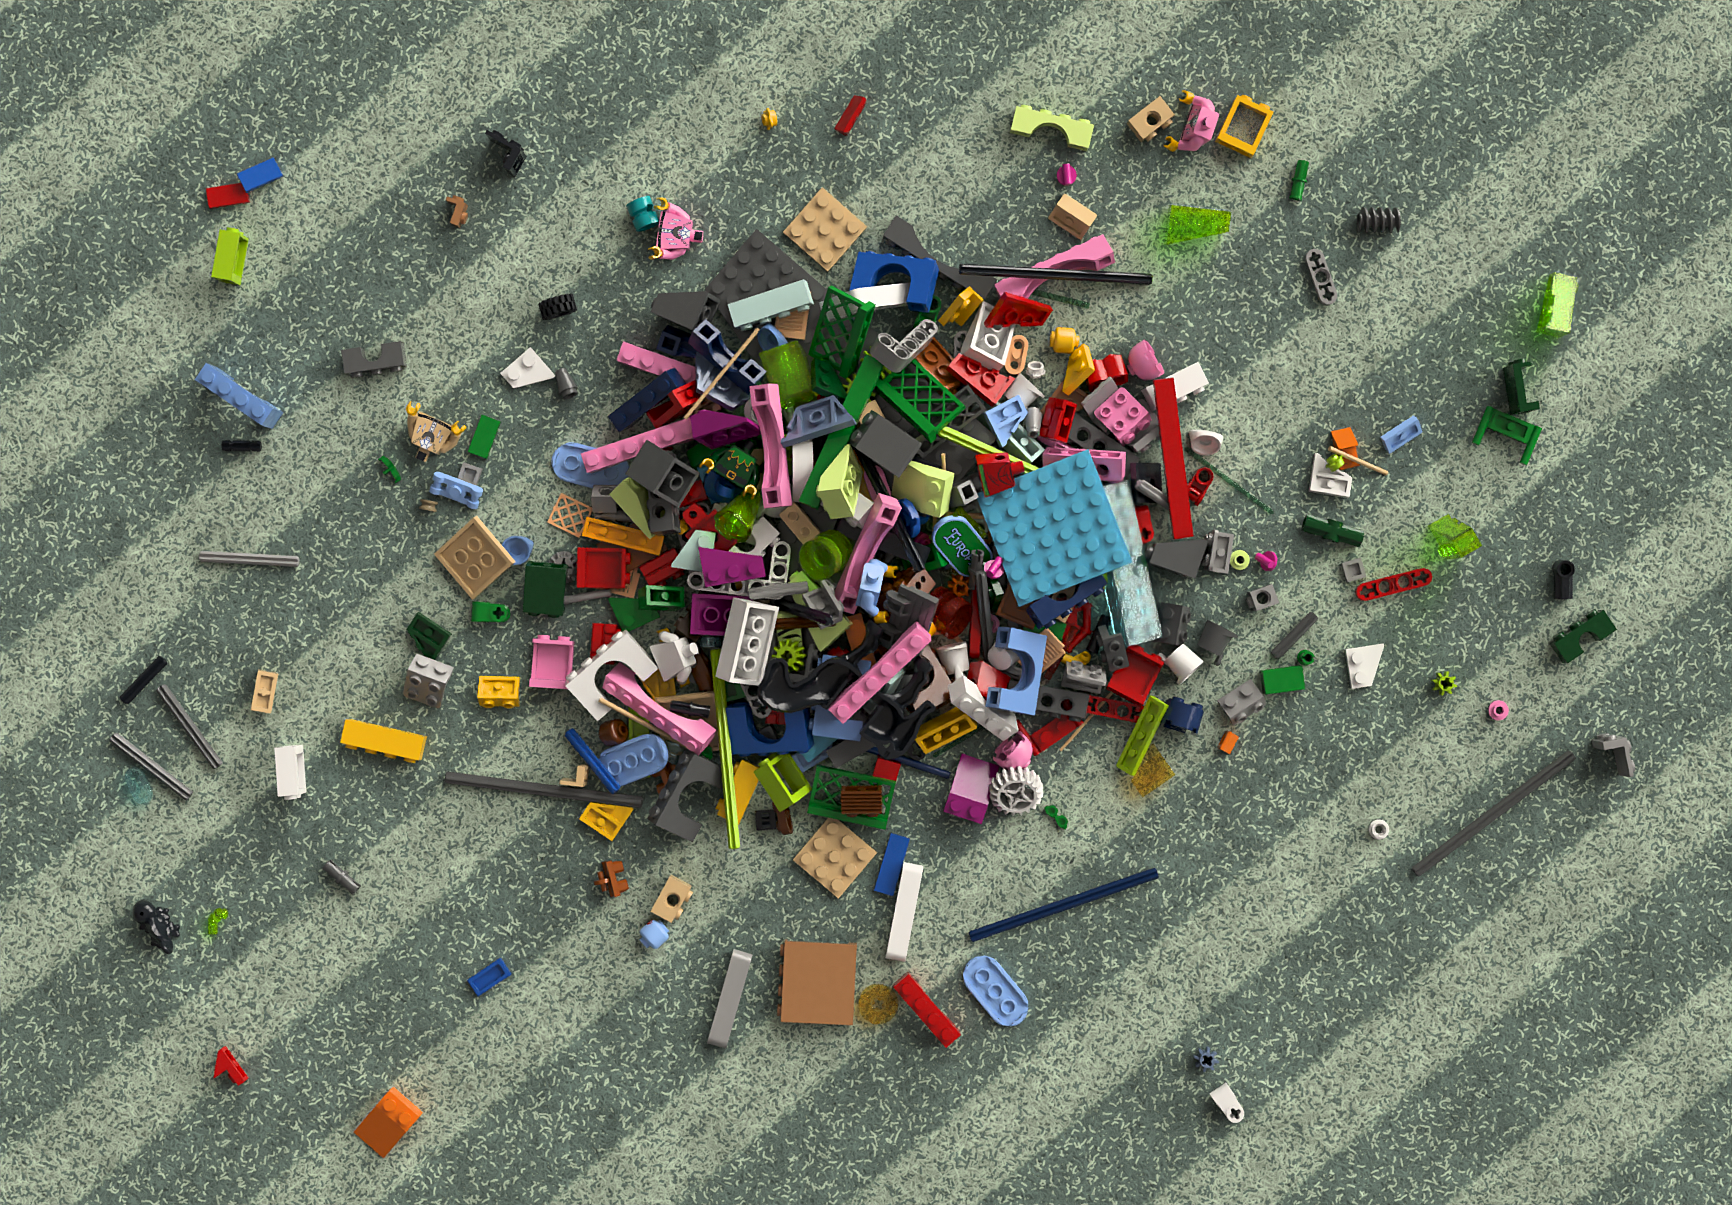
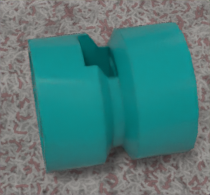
[626,196,660,232]

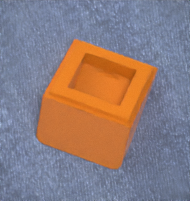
[1217,731,1239,754]

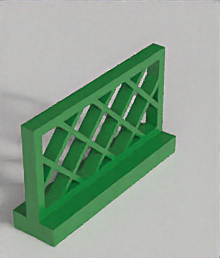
[808,285,876,379]
[875,359,966,443]
[807,764,896,830]

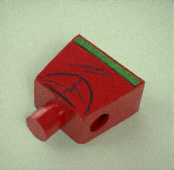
[975,452,1025,497]

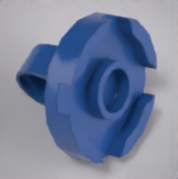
[703,471,742,503]
[898,498,930,538]

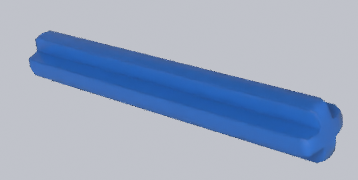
[565,728,620,794]

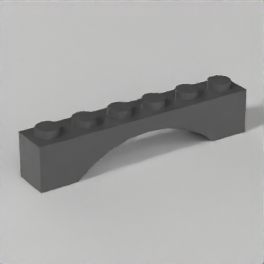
[883,216,997,301]

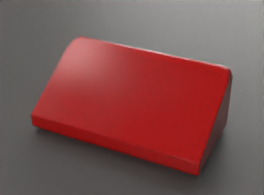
[834,95,866,136]

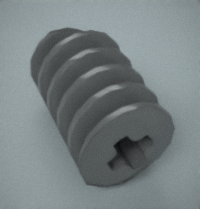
[1357,207,1401,233]

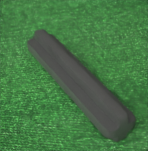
[1271,612,1318,659]

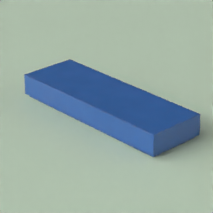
[874,833,910,896]

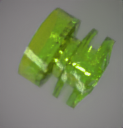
[799,530,852,581]

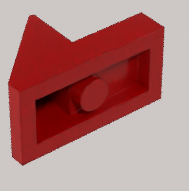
[214,1046,249,1086]

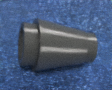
[555,368,578,399]

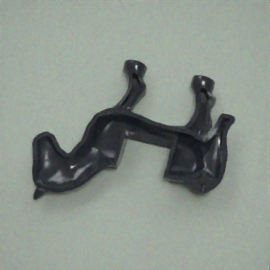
[752,618,936,760]

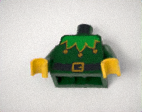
[699,439,760,500]

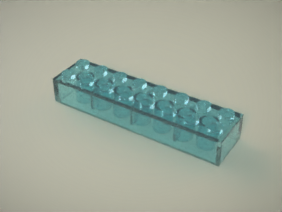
[1102,480,1163,646]

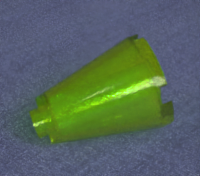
[713,490,762,543]

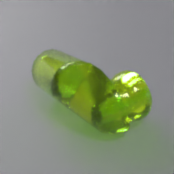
[207,908,228,935]

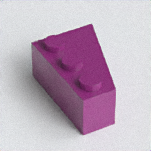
[698,547,766,588]

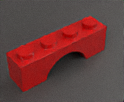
[893,972,961,1048]

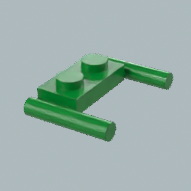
[1472,406,1542,466]

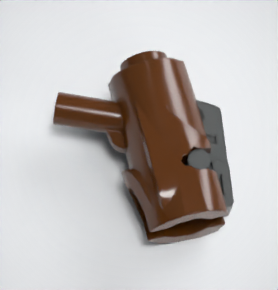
[689,647,714,692]

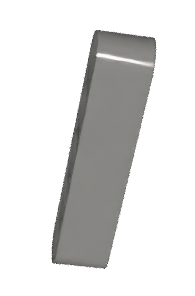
[707,949,753,1049]

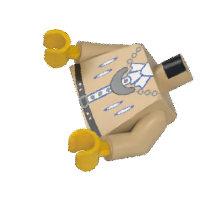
[406,401,466,462]

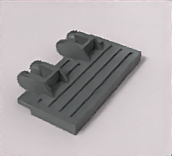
[878,584,939,662]

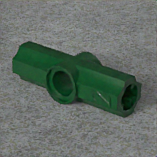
[1301,514,1364,547]

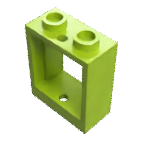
[211,227,249,286]
[754,752,812,812]

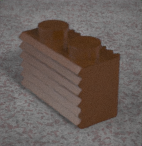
[841,785,883,817]

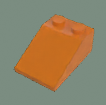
[354,1087,423,1158]

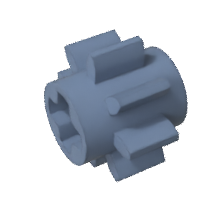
[1193,1046,1219,1072]

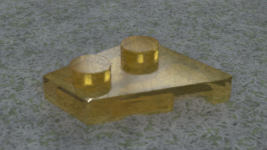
[1131,744,1175,798]

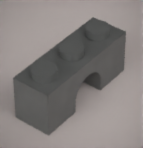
[341,341,407,378]

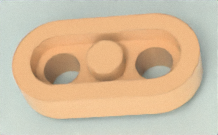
[1004,335,1028,375]

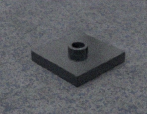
[1130,463,1162,503]

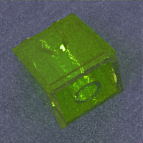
[759,340,818,408]

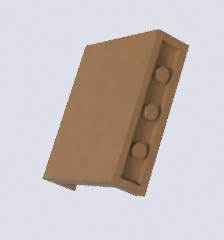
[777,939,857,1025]

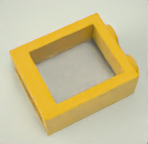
[1215,95,1273,158]

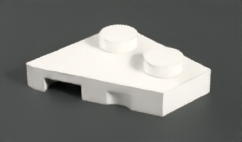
[1309,453,1352,498]

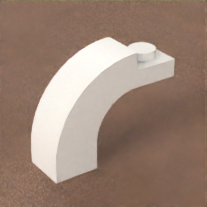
[792,439,813,502]

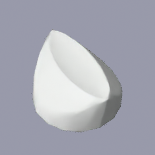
[1189,430,1223,456]

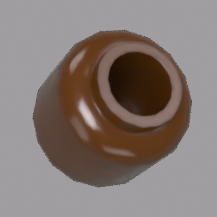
[598,719,628,746]

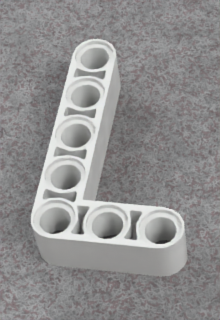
[819,282,911,322]
[687,541,791,600]

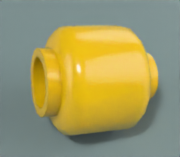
[1050,327,1079,354]

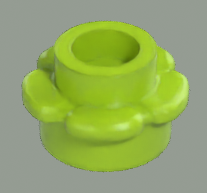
[1326,454,1345,472]

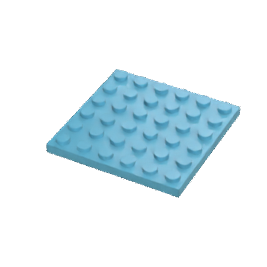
[977,449,1133,607]

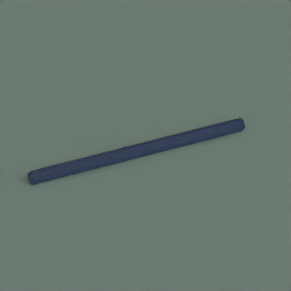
[969,868,1159,942]

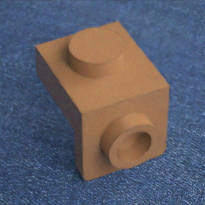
[446,195,468,228]

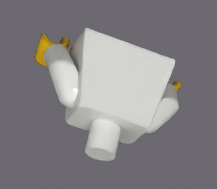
[650,628,698,688]

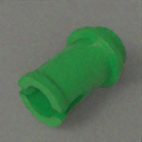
[1297,650,1315,666]

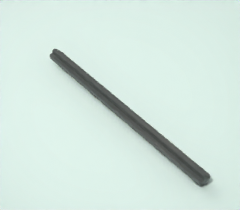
[1412,751,1576,876]
[445,771,643,808]

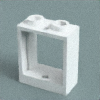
[274,745,306,800]

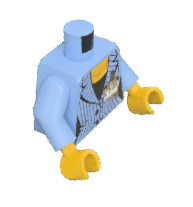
[855,559,898,624]

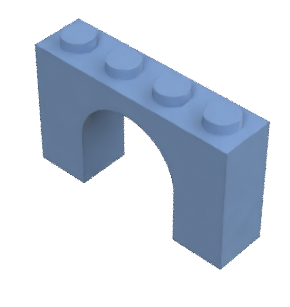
[194,363,284,429]
[986,627,1047,715]
[809,654,871,741]

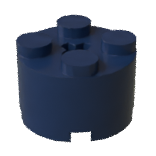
[1160,697,1204,735]

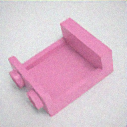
[529,635,574,689]

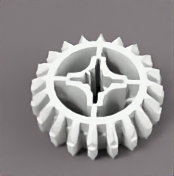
[989,766,1043,816]

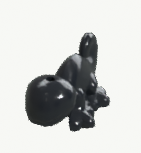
[133,899,180,955]

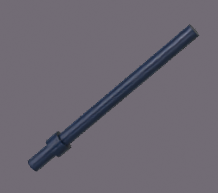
[835,739,951,779]

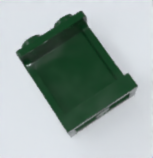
[1503,359,1540,415]
[523,561,568,618]

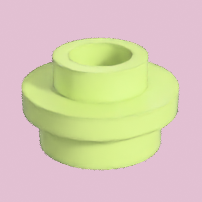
[1230,550,1250,570]

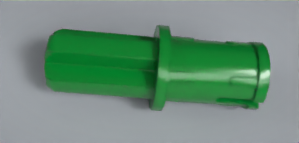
[1289,160,1309,201]

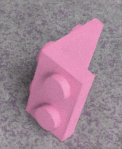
[1094,387,1152,446]

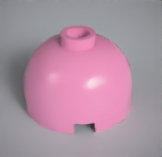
[1127,340,1164,381]
[993,731,1033,770]

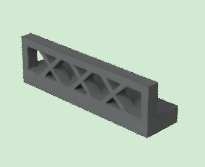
[906,385,987,458]

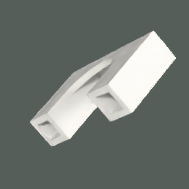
[565,629,658,721]

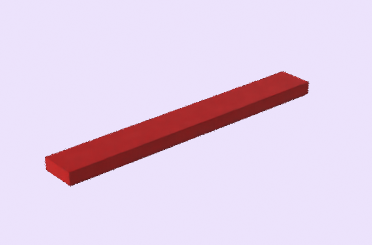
[1153,377,1194,540]

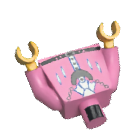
[1164,90,1219,152]
[648,198,703,260]

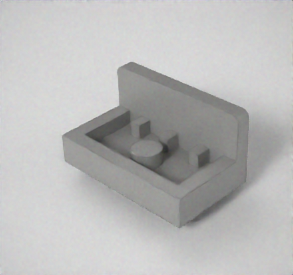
[802,580,844,630]
[1217,679,1266,726]

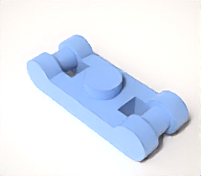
[429,472,483,509]

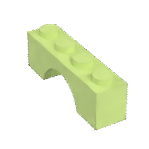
[1010,105,1094,151]

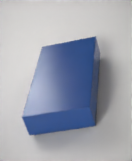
[237,158,283,193]
[467,958,512,996]

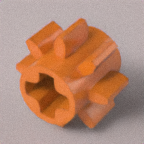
[948,574,969,599]

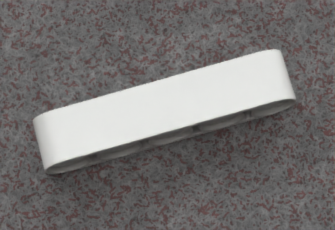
[885,862,923,962]

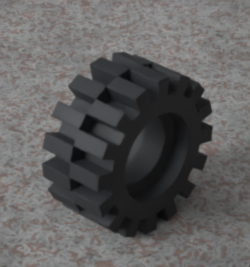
[538,293,577,320]

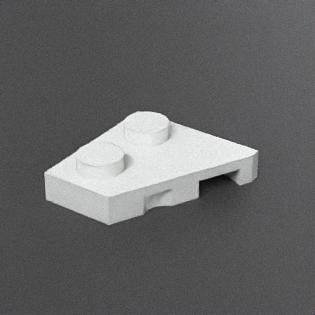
[501,347,556,389]
[1345,643,1384,689]

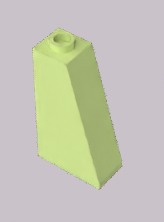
[789,571,853,652]

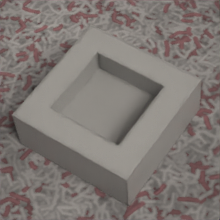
[457,462,483,486]
[1341,558,1366,582]

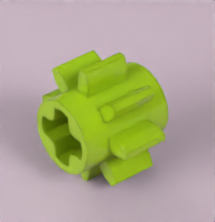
[1431,671,1457,696]

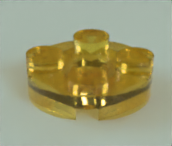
[859,984,898,1024]

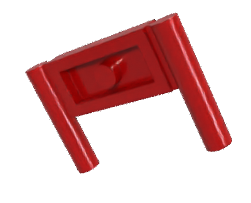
[1017,700,1084,756]

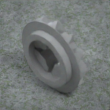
[549,551,577,583]

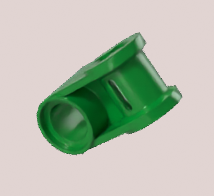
[913,295,941,329]
[471,601,511,623]

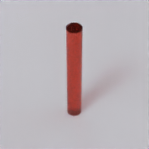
[1044,626,1079,680]

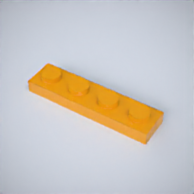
[582,516,665,556]

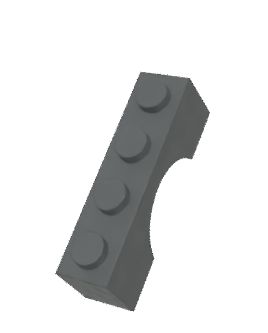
[949,456,1021,508]

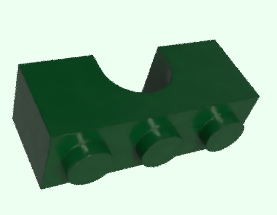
[1549,609,1617,664]

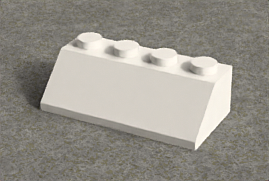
[715,598,779,686]

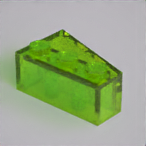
[1164,205,1231,245]
[1536,272,1579,338]
[1428,514,1482,559]

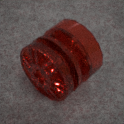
[930,586,973,639]

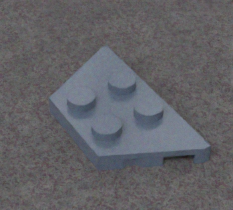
[695,351,762,411]
[781,395,856,448]

